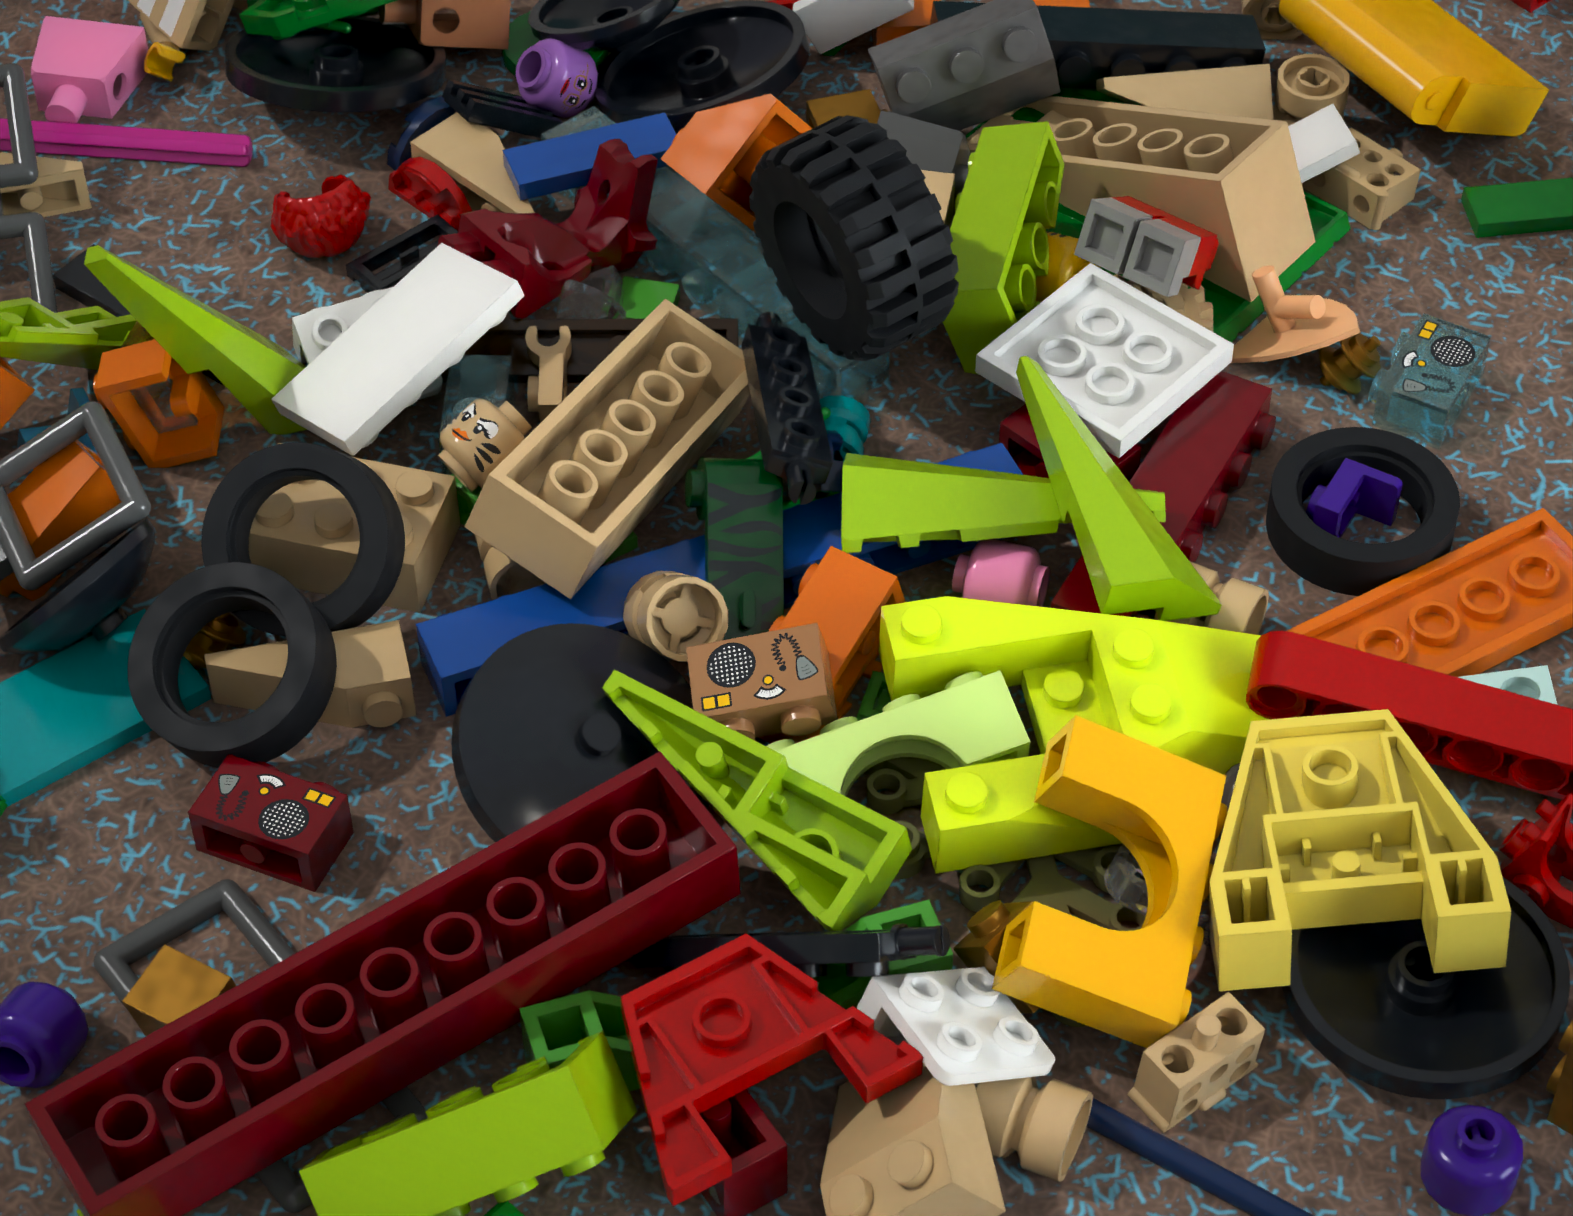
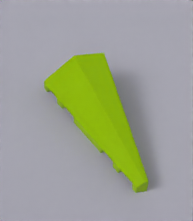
[84,245,307,435]
[0,297,154,370]
[1016,356,1221,621]
[841,453,1166,553]
[602,669,912,931]

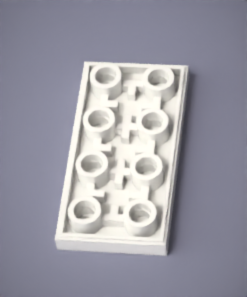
[271,243,525,456]

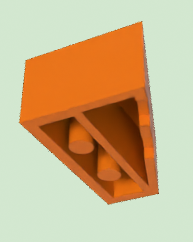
[758,546,905,744]

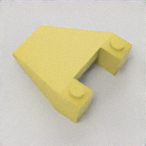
[1209,709,1511,992]

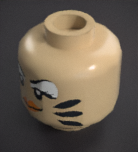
[437,399,532,492]

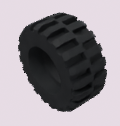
[749,115,959,361]

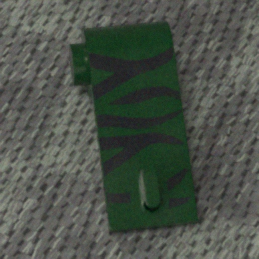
[685,457,784,640]

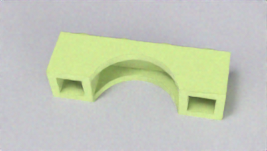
[766,670,1031,796]

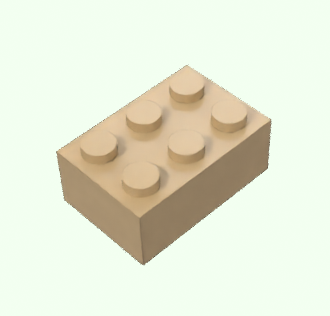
[249,443,460,613]

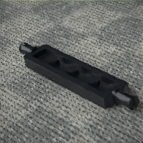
[741,312,833,505]
[623,923,950,977]

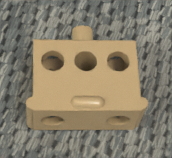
[1302,127,1421,230]
[1128,992,1265,1133]

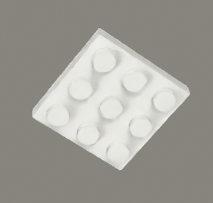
[975,263,1234,458]

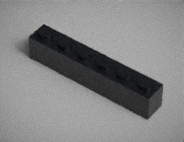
[930,1,1266,90]

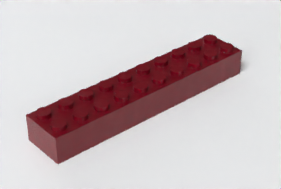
[24,751,741,1216]

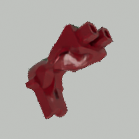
[438,139,658,319]

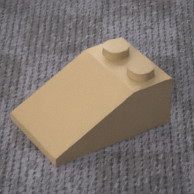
[820,1063,1006,1216]

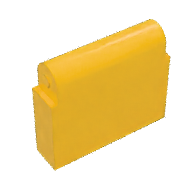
[1279,0,1549,137]

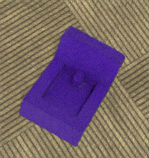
[1306,458,1403,538]

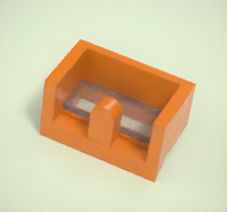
[93,339,225,468]

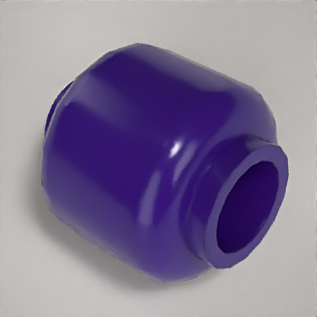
[0,981,89,1088]
[1421,1105,1523,1216]

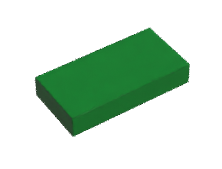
[1461,177,1573,238]

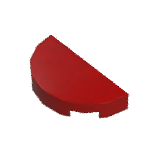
[388,157,472,231]

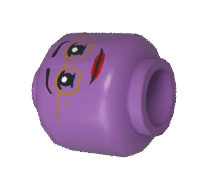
[515,38,598,118]

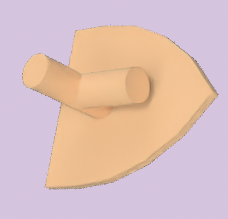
[1231,265,1361,363]

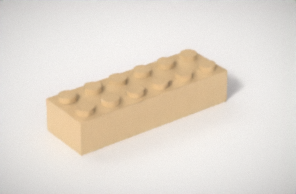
[464,299,750,599]

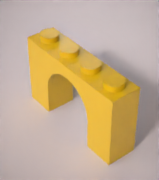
[992,715,1227,1048]

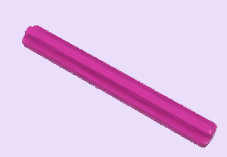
[0,118,253,167]

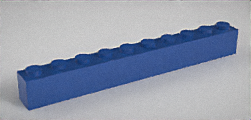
[416,443,1023,717]

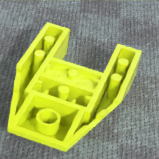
[878,596,1270,874]

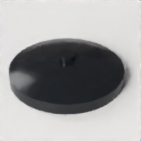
[595,0,810,134]
[225,16,446,113]
[451,623,709,842]
[1282,878,1570,1099]

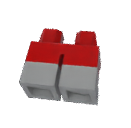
[1074,196,1219,297]

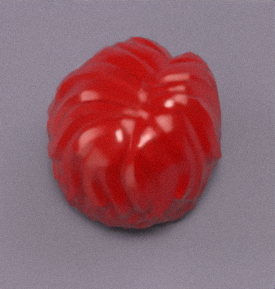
[270,175,371,258]

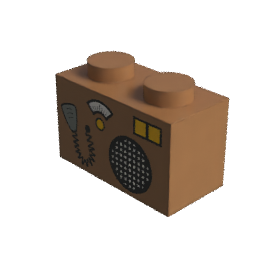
[686,623,838,740]

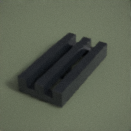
[442,79,564,140]
[346,214,458,293]

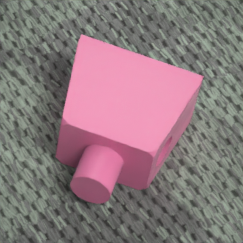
[31,16,148,123]

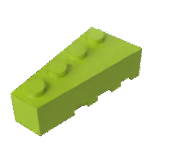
[943,121,1065,375]
[299,1031,637,1216]

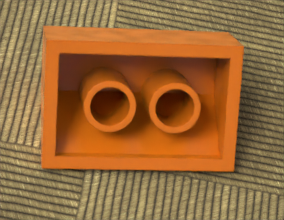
[661,94,813,232]

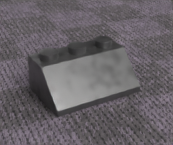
[868,0,1061,131]

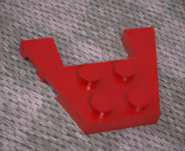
[621,933,923,1207]

